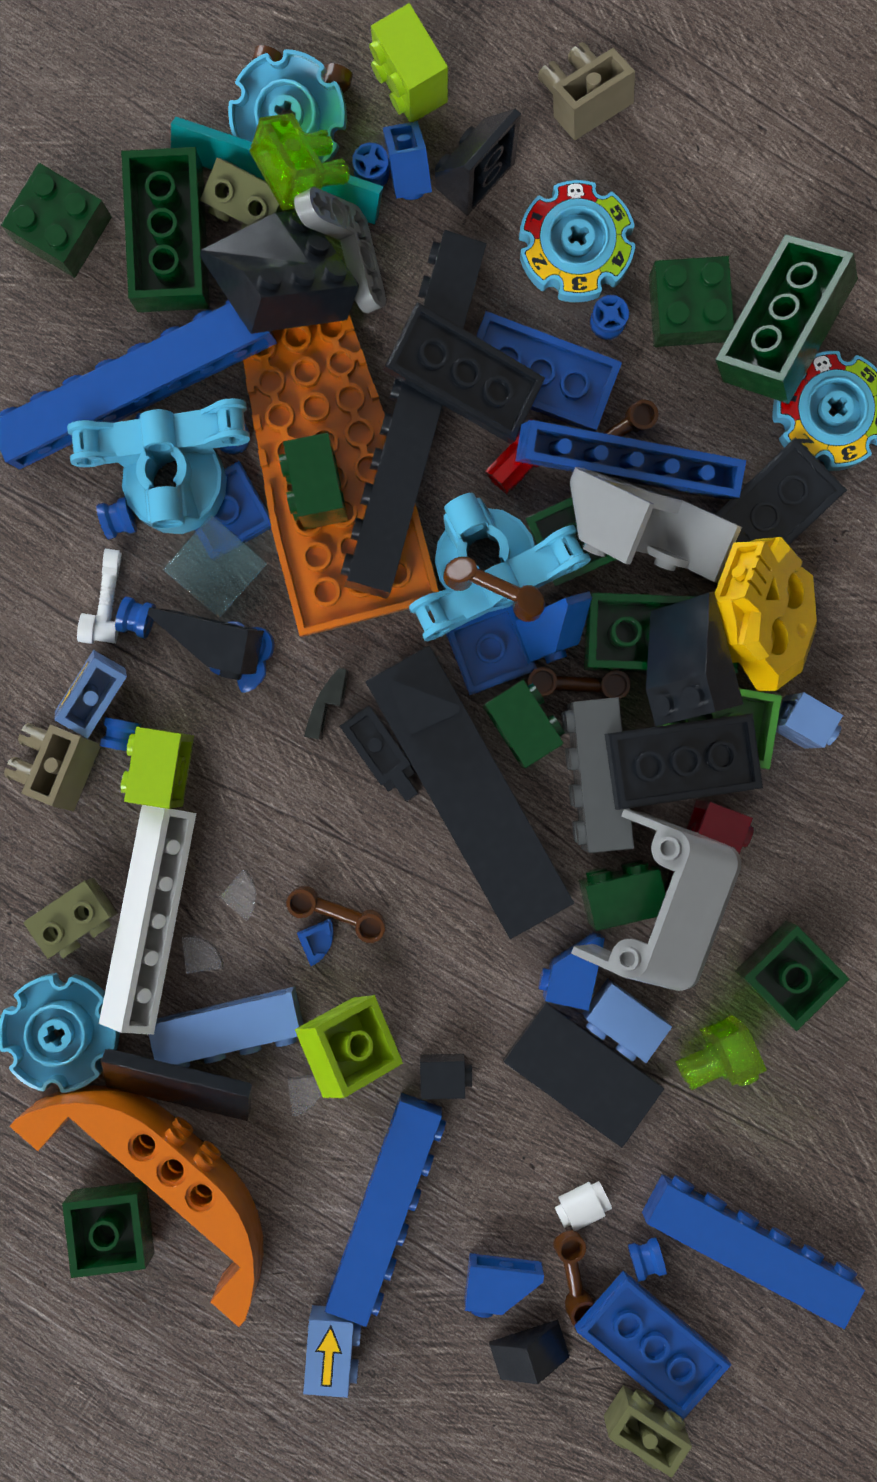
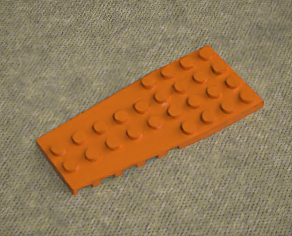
[243,315,439,637]

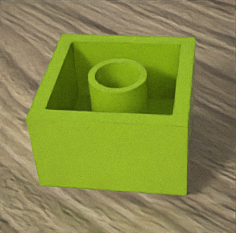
[369,3,448,122]
[121,727,194,809]
[295,995,403,1098]

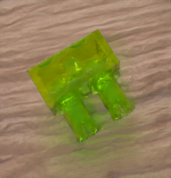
[249,113,349,210]
[675,1015,767,1090]

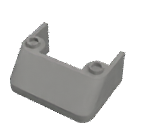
[570,467,742,583]
[571,809,741,991]

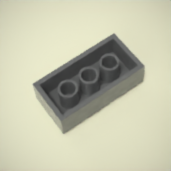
[561,697,634,853]

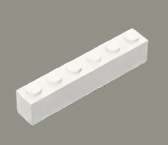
[99,805,196,1035]

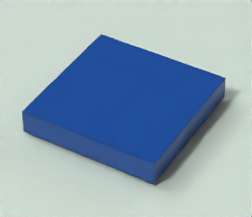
[195,461,271,561]
[446,605,537,696]

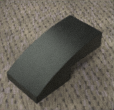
[304,668,349,740]

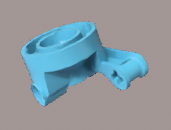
[67,398,250,534]
[409,493,591,641]

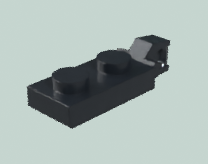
[340,705,419,802]

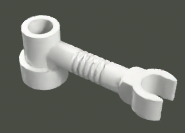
[77,549,122,644]

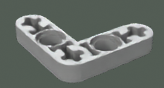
[294,187,386,313]

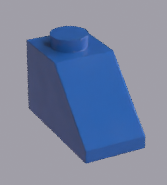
[382,121,432,200]
[515,591,592,664]
[538,932,605,1011]
[464,1253,544,1318]

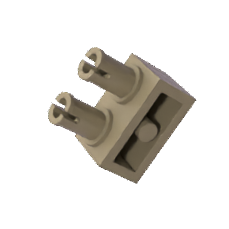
[538,42,635,141]
[4,723,101,812]

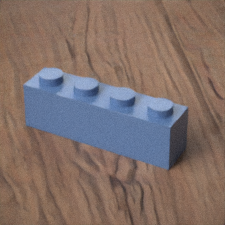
[149,987,303,1068]

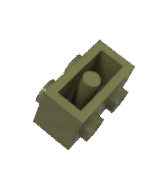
[200,157,291,229]
[23,877,118,959]
[603,1385,692,1478]

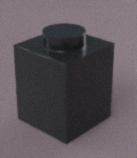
[420,1054,472,1099]

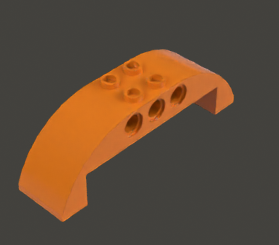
[9,1085,264,1327]

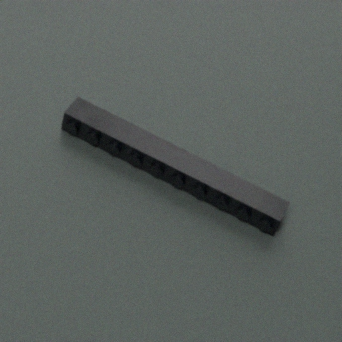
[340,230,487,599]

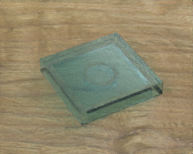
[163,514,267,618]

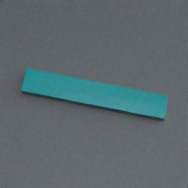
[171,117,383,224]

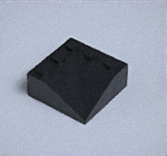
[200,210,359,334]

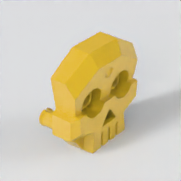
[715,537,817,691]

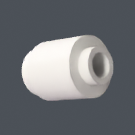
[555,1181,612,1231]

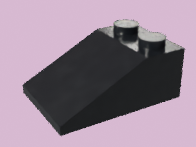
[435,109,521,216]
[646,591,743,726]

